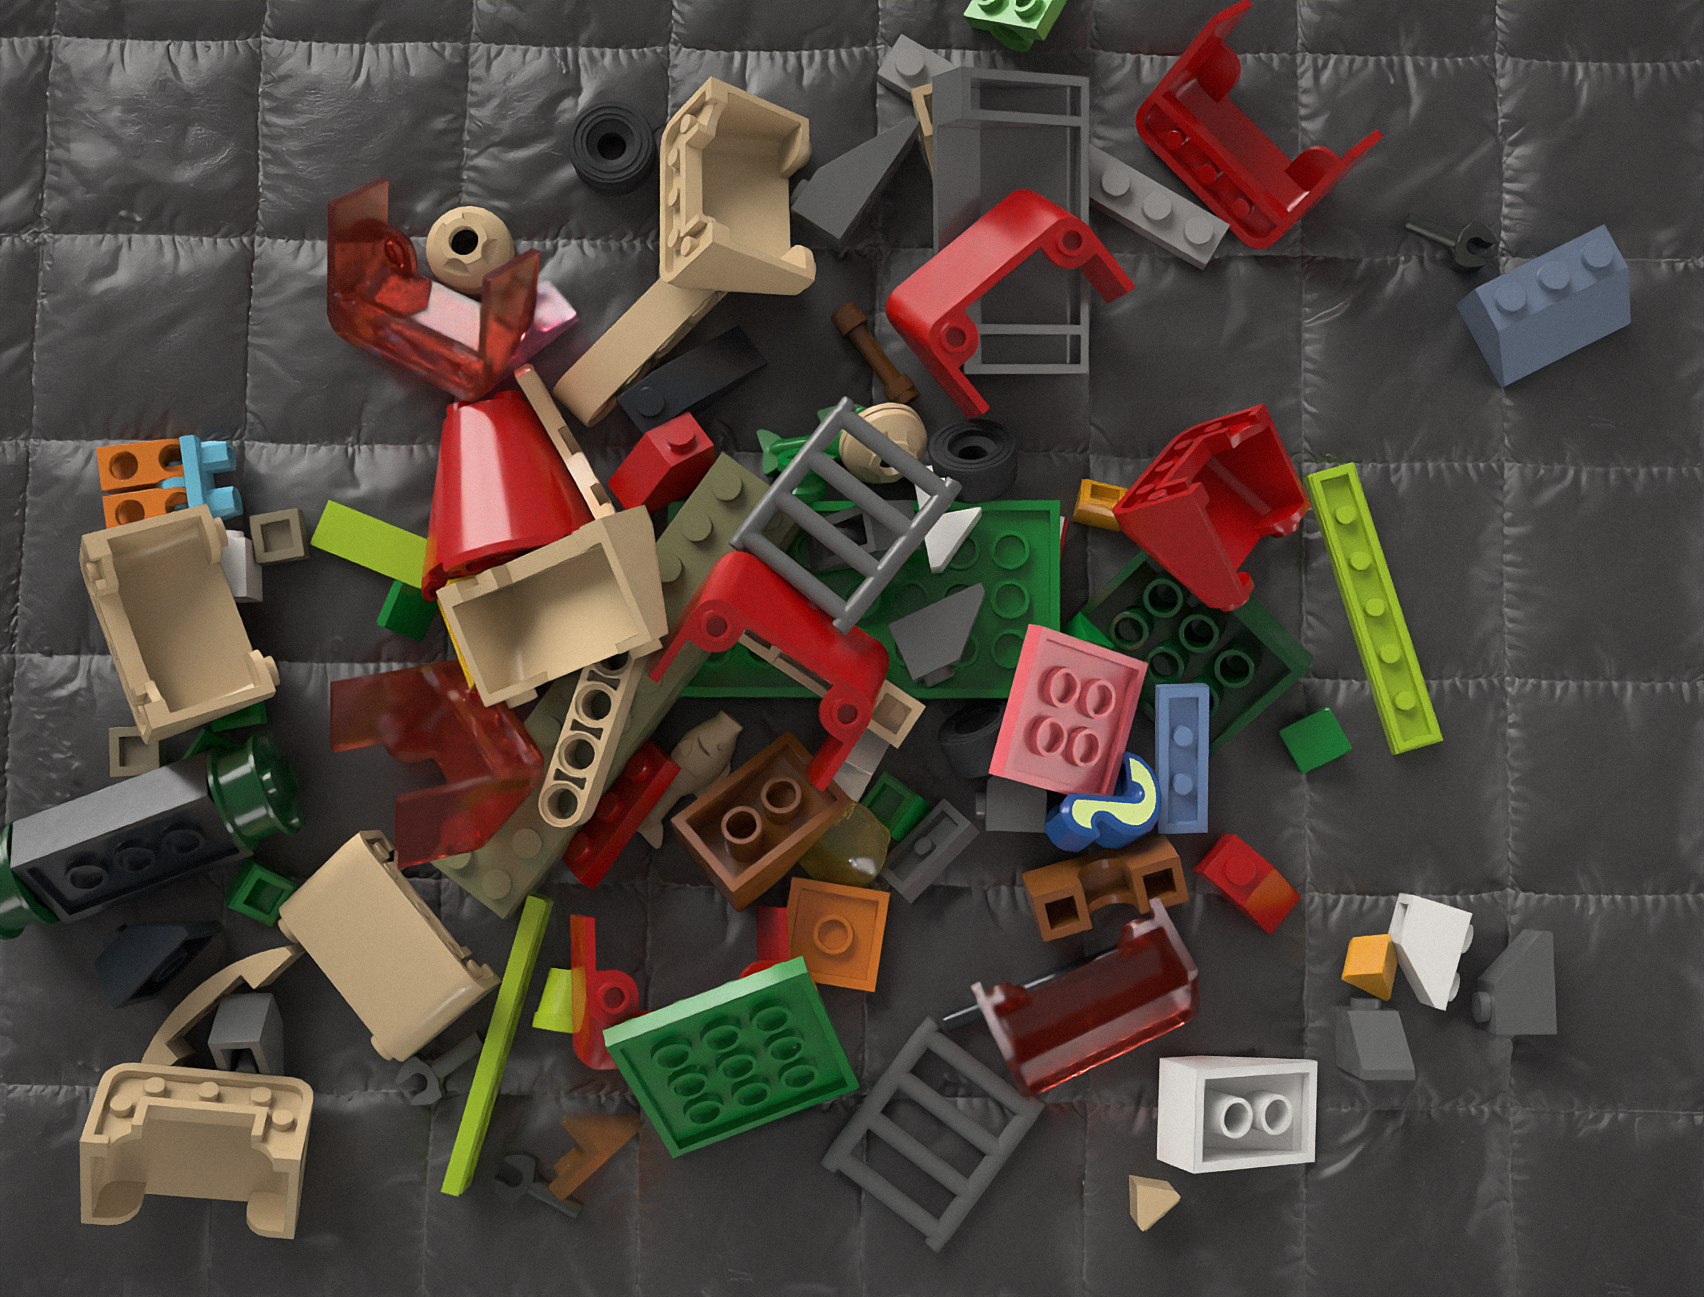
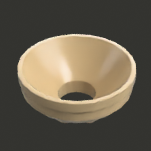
[426,206,515,295]
[839,403,928,484]

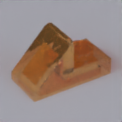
[548,1112,643,1202]

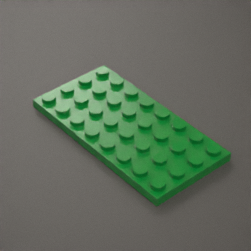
[667,500,1060,699]

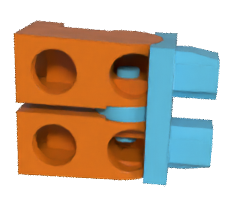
[96,435,243,529]

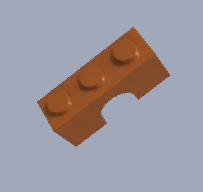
[1021,834,1189,942]

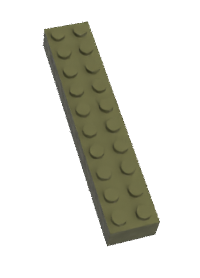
[425,452,803,919]

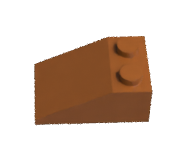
[671,730,852,913]

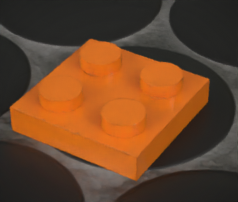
[787,876,890,992]

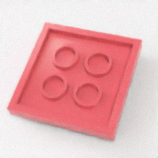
[988,624,1148,796]

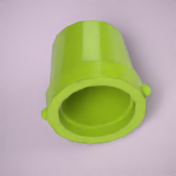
[532,968,573,1034]

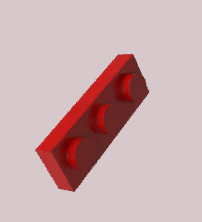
[561,739,682,889]

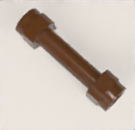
[830,301,921,406]

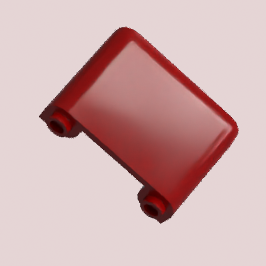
[1112,404,1312,612]

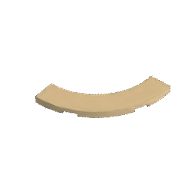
[514,363,617,520]

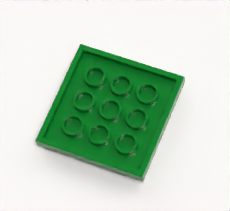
[603,956,860,1158]

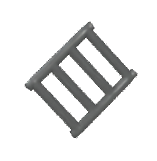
[728,396,963,635]
[820,1015,1046,1253]

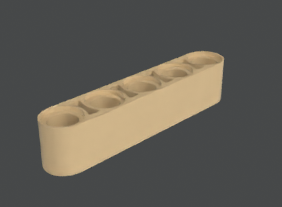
[553,277,729,428]
[538,650,648,828]

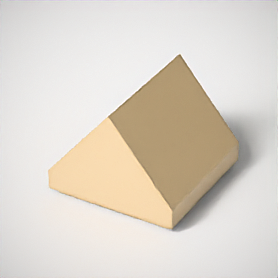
[1129,1175,1181,1231]

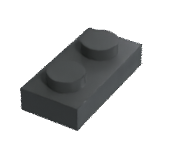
[875,798,980,904]

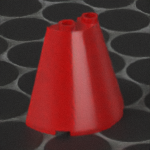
[421,390,595,602]

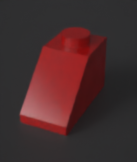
[607,411,715,514]
[1192,833,1301,935]

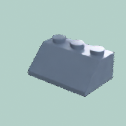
[1456,224,1631,388]

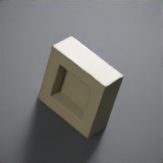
[249,508,310,567]
[109,726,167,778]

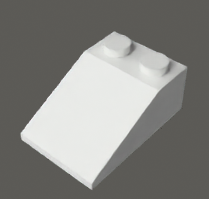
[1157,1056,1318,1174]

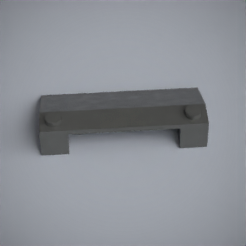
[932,66,1089,375]

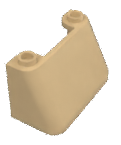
[660,76,816,295]
[79,504,280,745]
[436,505,669,709]
[278,830,502,1062]
[80,1063,313,1239]

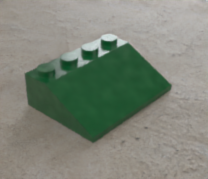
[1075,549,1313,760]

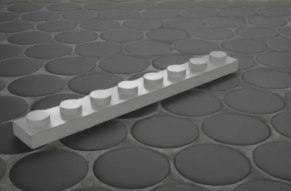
[877,34,1230,271]

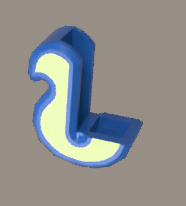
[1044,751,1162,852]

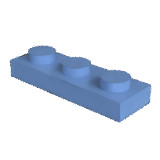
[1155,683,1209,834]

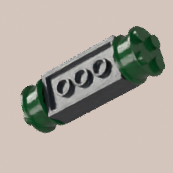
[0,730,306,940]

